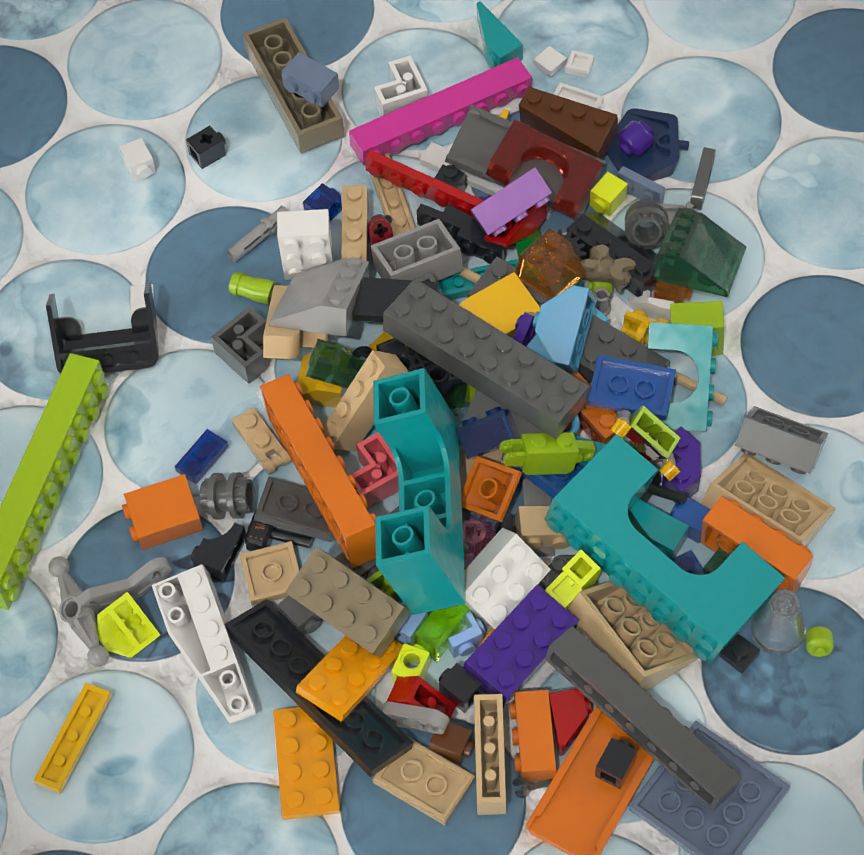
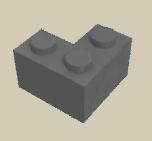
[211,306,267,384]

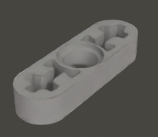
[381,701,450,734]

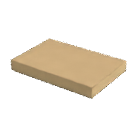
[372,738,475,826]

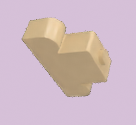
[263,285,330,359]

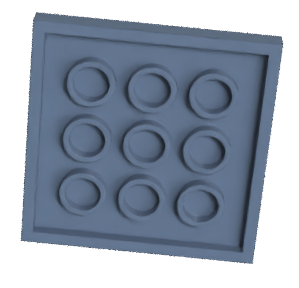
[629,721,791,855]

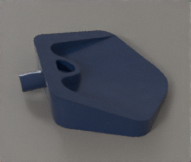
[607,108,689,181]

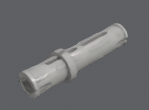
[226,205,288,263]

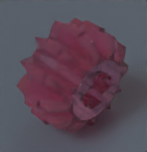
[462,514,496,560]

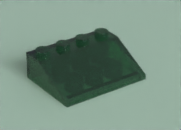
[653,208,747,297]

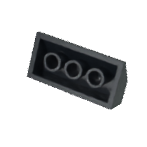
[567,212,675,297]

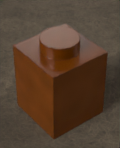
[429,722,475,765]

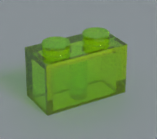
[414,604,469,662]

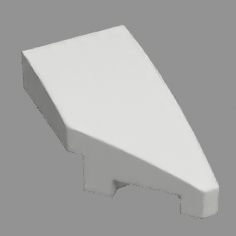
[627,290,674,323]

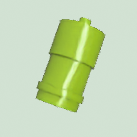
[229,272,277,306]

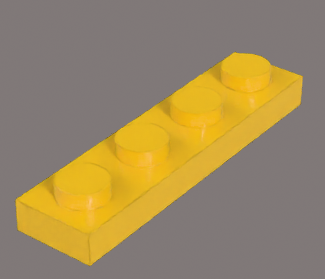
[34,682,112,794]

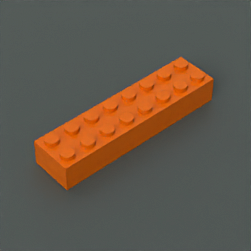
[260,374,376,569]

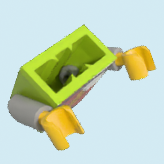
[610,406,680,481]

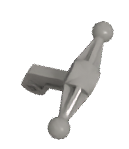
[48,556,172,667]

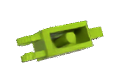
[499,432,596,475]

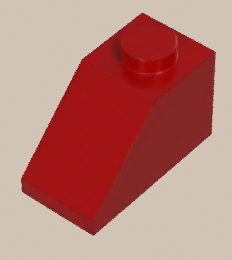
[387,676,456,719]
[549,689,592,756]

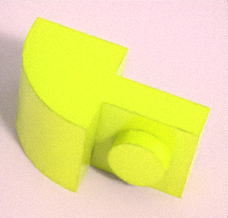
[544,550,602,610]

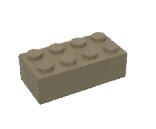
[285,546,411,657]

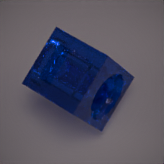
[303,183,342,221]

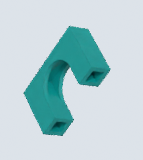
[647,322,718,432]

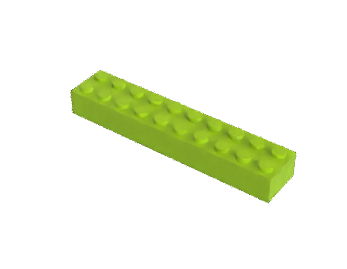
[0,353,109,610]

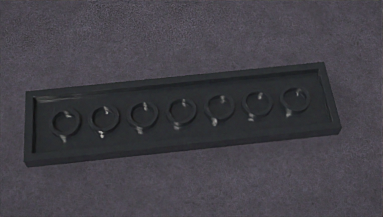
[225,599,414,777]

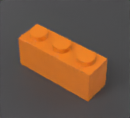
[509,690,556,782]

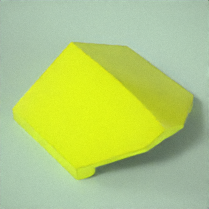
[97,592,160,658]

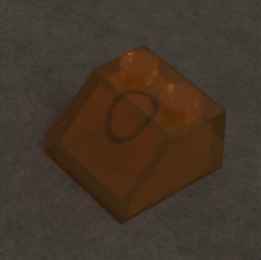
[515,228,586,299]

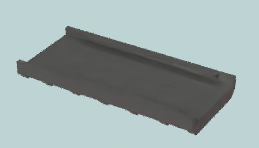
[445,105,606,218]

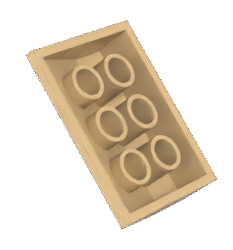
[701,453,836,547]
[567,581,699,690]

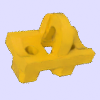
[621,309,669,345]

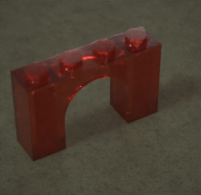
[486,119,603,219]

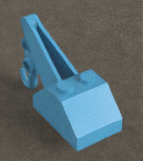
[526,285,597,435]

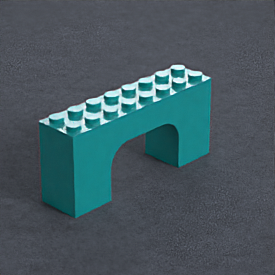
[373,368,466,615]
[544,434,785,665]

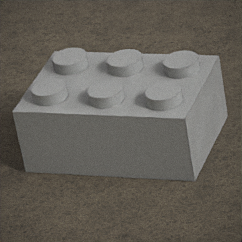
[371,219,463,281]

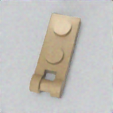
[232,407,291,475]

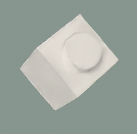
[119,138,156,182]

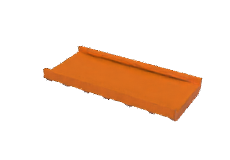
[526,706,655,855]

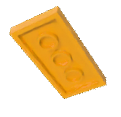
[296,635,403,722]
[273,707,340,820]

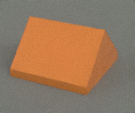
[461,456,522,523]

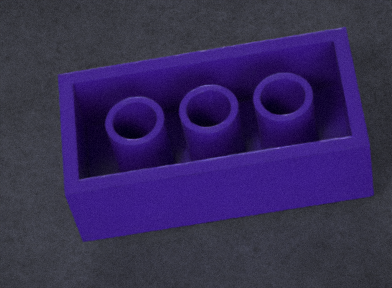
[463,585,579,708]

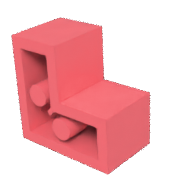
[351,432,399,509]

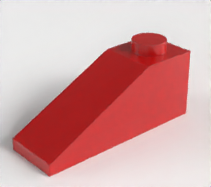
[484,204,548,247]

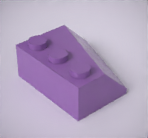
[470,167,552,236]

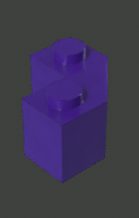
[661,426,701,504]

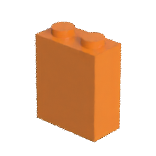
[122,474,203,550]

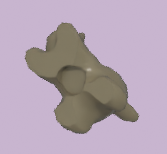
[574,244,636,293]

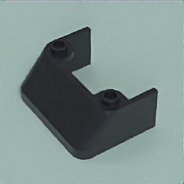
[46,282,159,374]

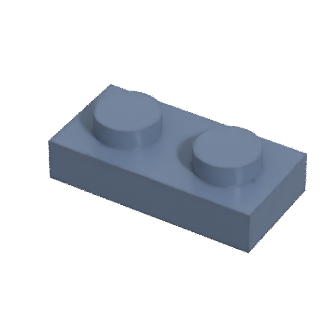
[617,166,665,204]

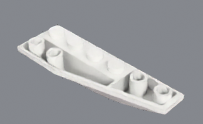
[152,564,257,724]

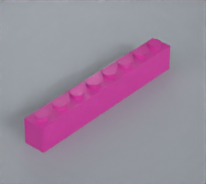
[349,57,532,166]

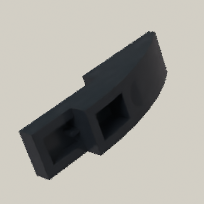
[417,204,504,264]

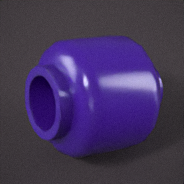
[618,120,654,157]

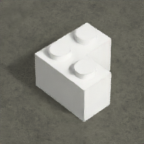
[374,55,428,116]

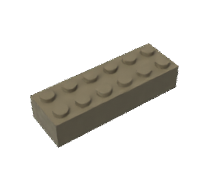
[243,17,344,153]

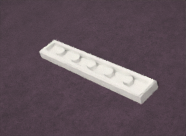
[420,142,556,220]

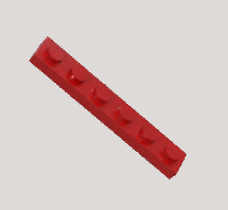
[366,150,485,219]

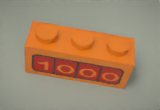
[571,372,617,444]

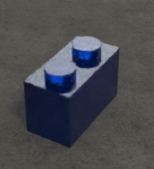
[455,406,521,459]

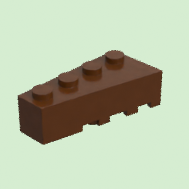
[519,86,618,160]

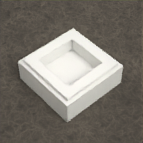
[533,46,567,77]
[565,50,595,78]

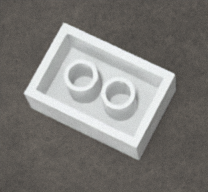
[277,209,334,280]
[464,528,551,630]

